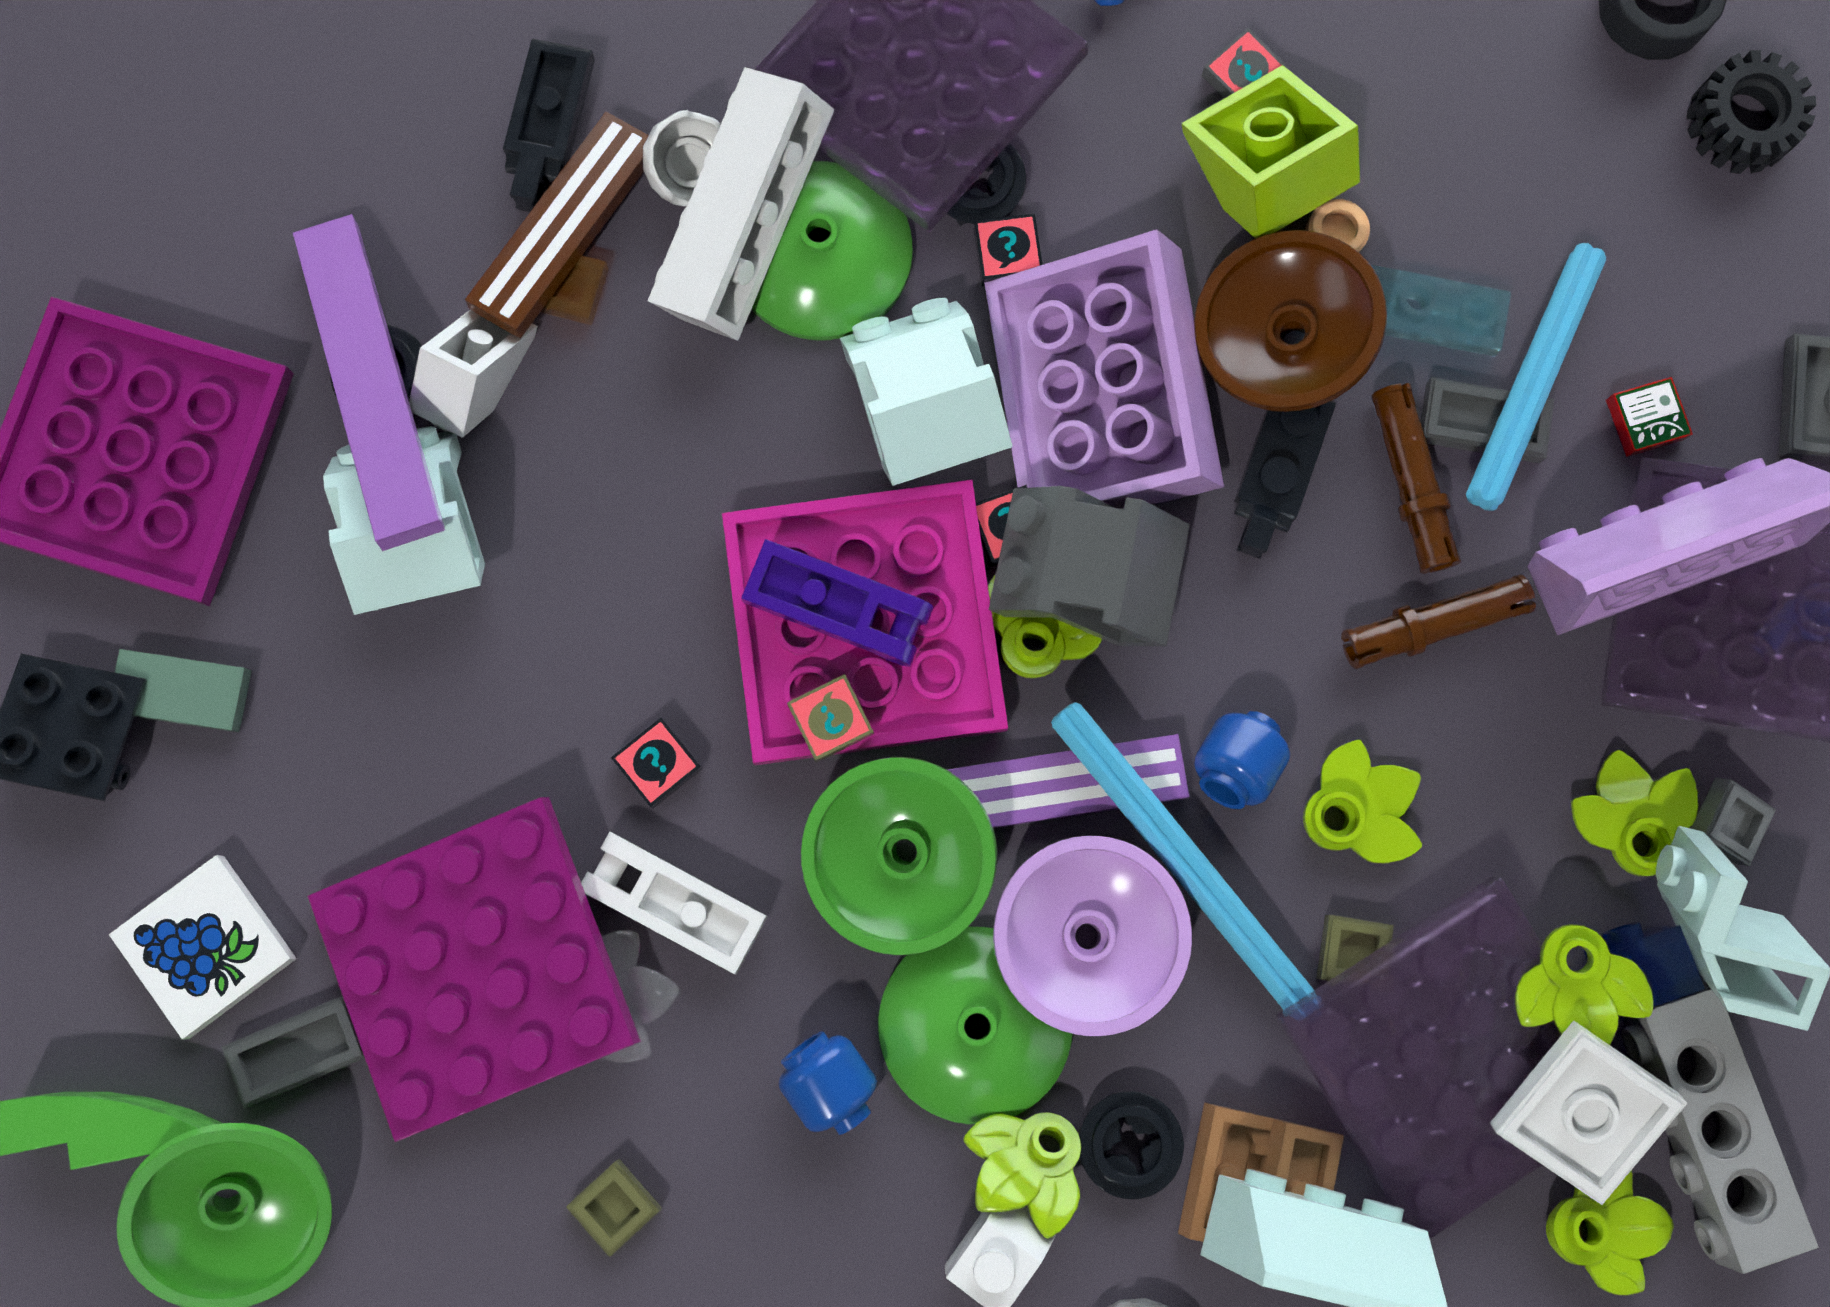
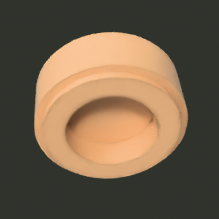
[1305,199,1370,253]

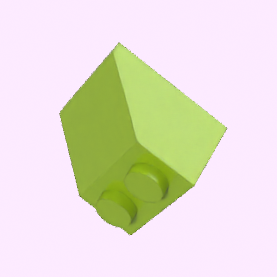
[1182,65,1360,239]

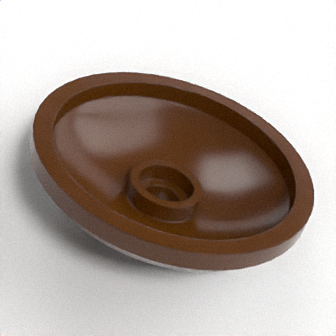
[1194,230,1387,412]

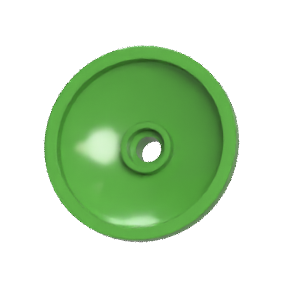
[752,161,913,340]
[801,757,997,955]
[878,927,1072,1124]
[117,1123,332,1307]

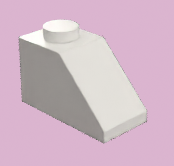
[409,310,538,438]
[945,1205,1056,1307]

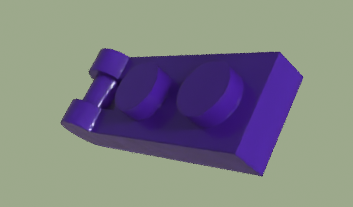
[741,539,934,667]

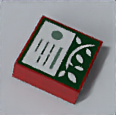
[1606,377,1693,457]

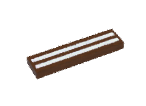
[465,112,649,339]

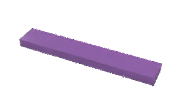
[293,214,445,551]

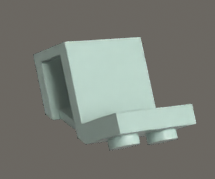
[840,298,1013,486]
[323,426,485,615]
[1656,826,1830,1031]

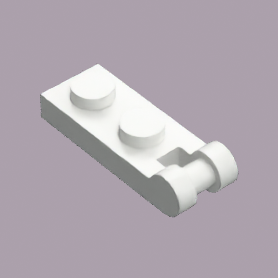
[581,831,768,974]

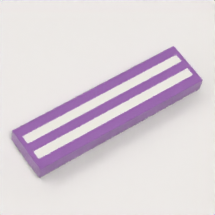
[946,734,1189,829]

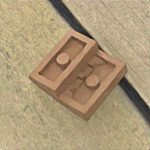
[1178,1102,1344,1242]

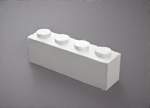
[648,67,835,341]

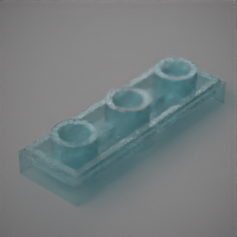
[1370,264,1511,356]

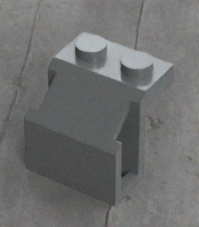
[988,486,1190,647]

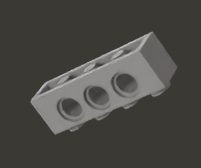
[1621,986,1819,1274]

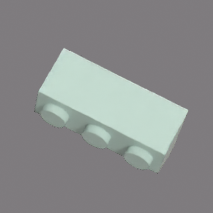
[1200,1169,1448,1307]

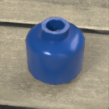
[1194,711,1291,809]
[778,1031,877,1135]

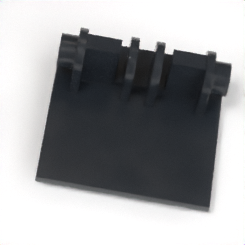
[0,653,147,802]

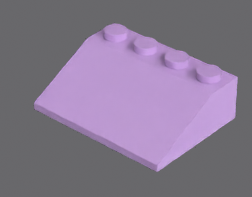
[984,229,1224,509]
[1527,458,1830,635]

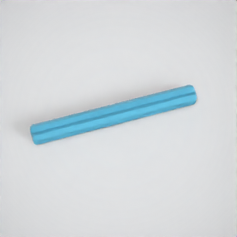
[1466,243,1606,511]

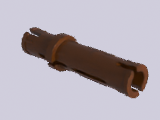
[1371,383,1461,574]
[1341,574,1536,669]

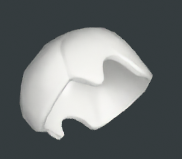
[643,110,720,207]

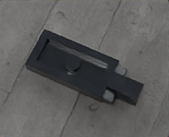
[503,38,595,212]
[1234,401,1336,559]

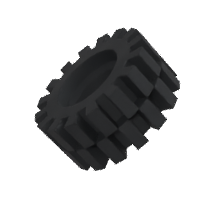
[1686,50,1816,174]

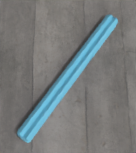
[1051,702,1319,1019]

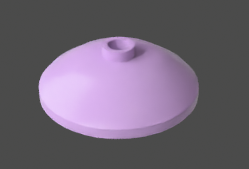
[993,836,1192,1036]

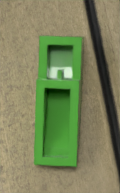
[0,1092,223,1170]

